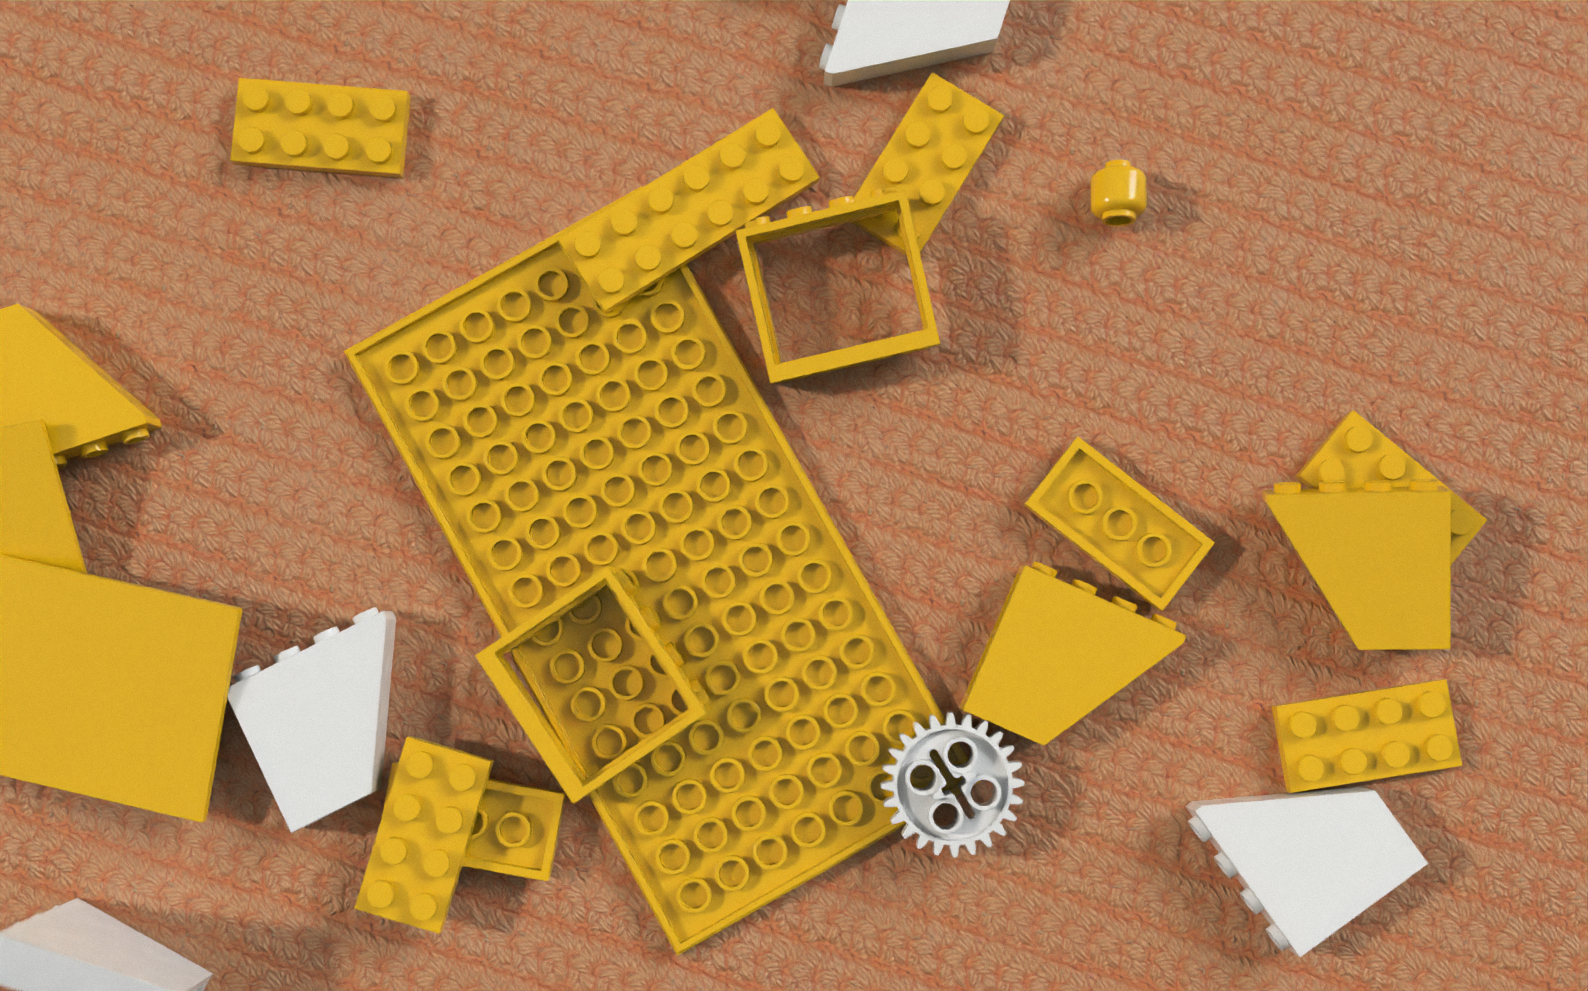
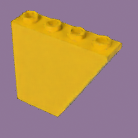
[0,303,162,469]
[1262,479,1451,650]
[959,561,1187,746]

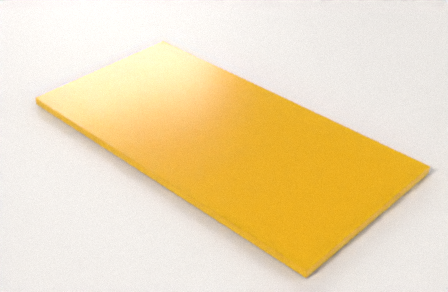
[344,186,981,956]

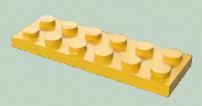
[558,108,820,314]

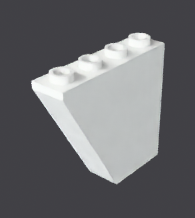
[819,0,1010,87]
[227,607,396,833]
[1185,787,1428,957]
[0,898,213,991]

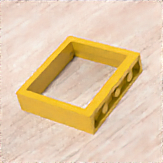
[736,186,940,385]
[475,566,710,804]

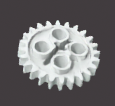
[880,712,1025,858]

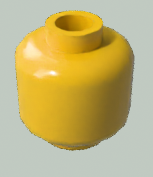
[1090,160,1147,227]

